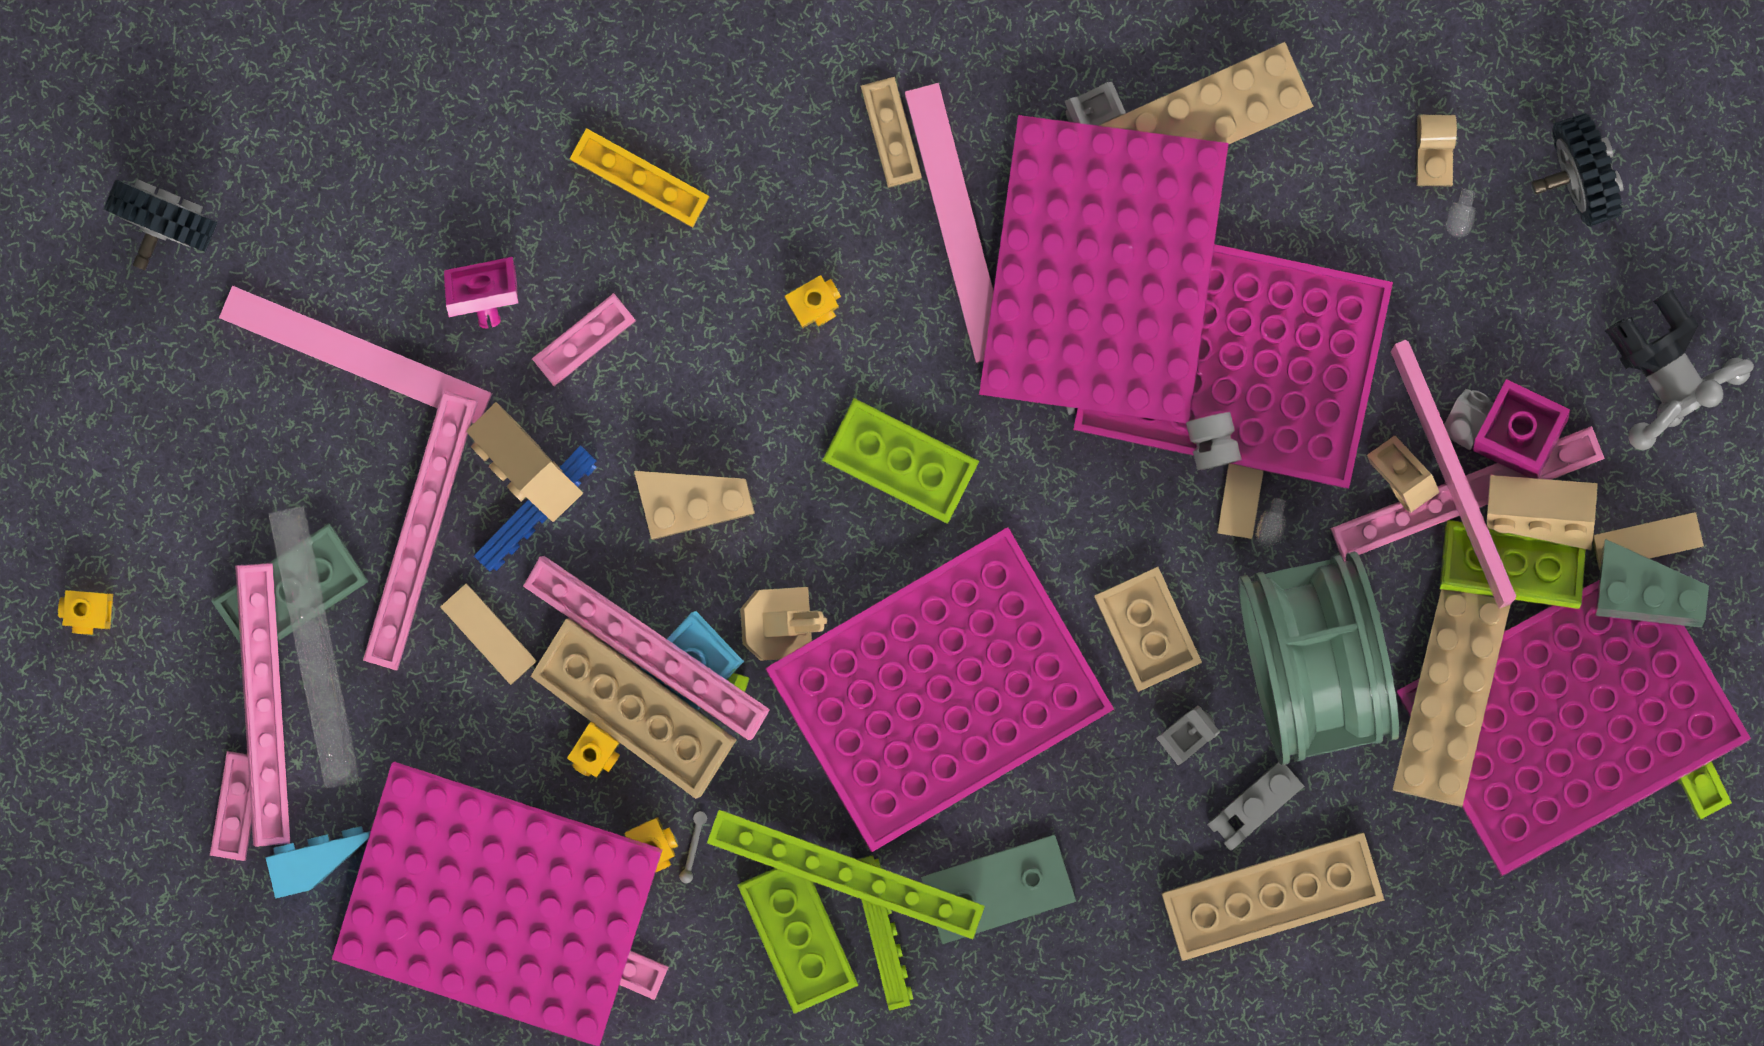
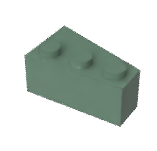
[1595,539,1709,628]

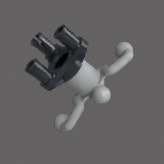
[1604,289,1754,450]

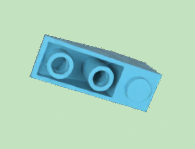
[265,826,371,899]

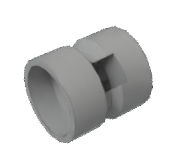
[1186,412,1242,471]

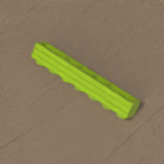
[857,855,913,1011]

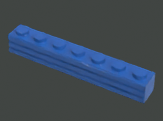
[474,445,597,571]

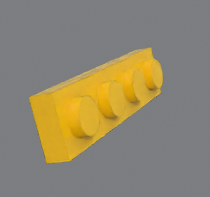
[570,128,710,228]

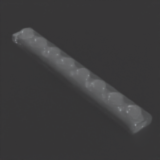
[269,506,360,789]

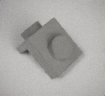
[1065,82,1126,126]
[1444,389,1493,450]
[1157,706,1220,765]

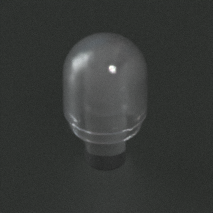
[1445,188,1476,238]
[1255,498,1287,547]

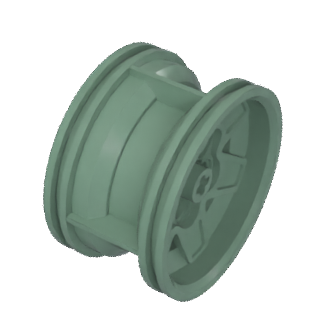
[1238,551,1399,765]

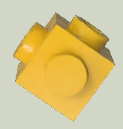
[785,275,841,328]
[58,590,113,635]
[567,722,620,778]
[624,817,678,873]

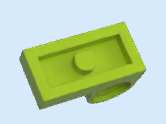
[1677,762,1732,819]

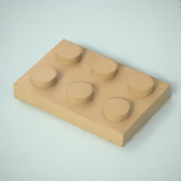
[1094,567,1202,692]

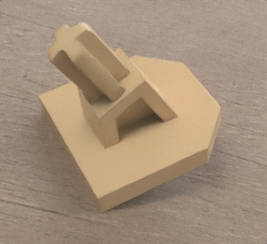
[740,587,827,661]

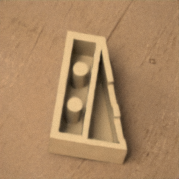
[466,402,583,522]
[634,471,755,540]
[1487,475,1598,550]

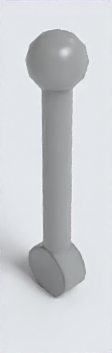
[679,811,707,883]

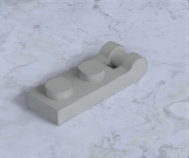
[1207,761,1305,851]

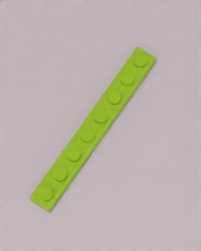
[707,809,985,939]

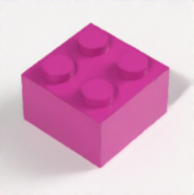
[1473,379,1570,479]

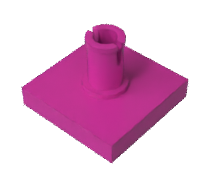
[444,257,518,329]

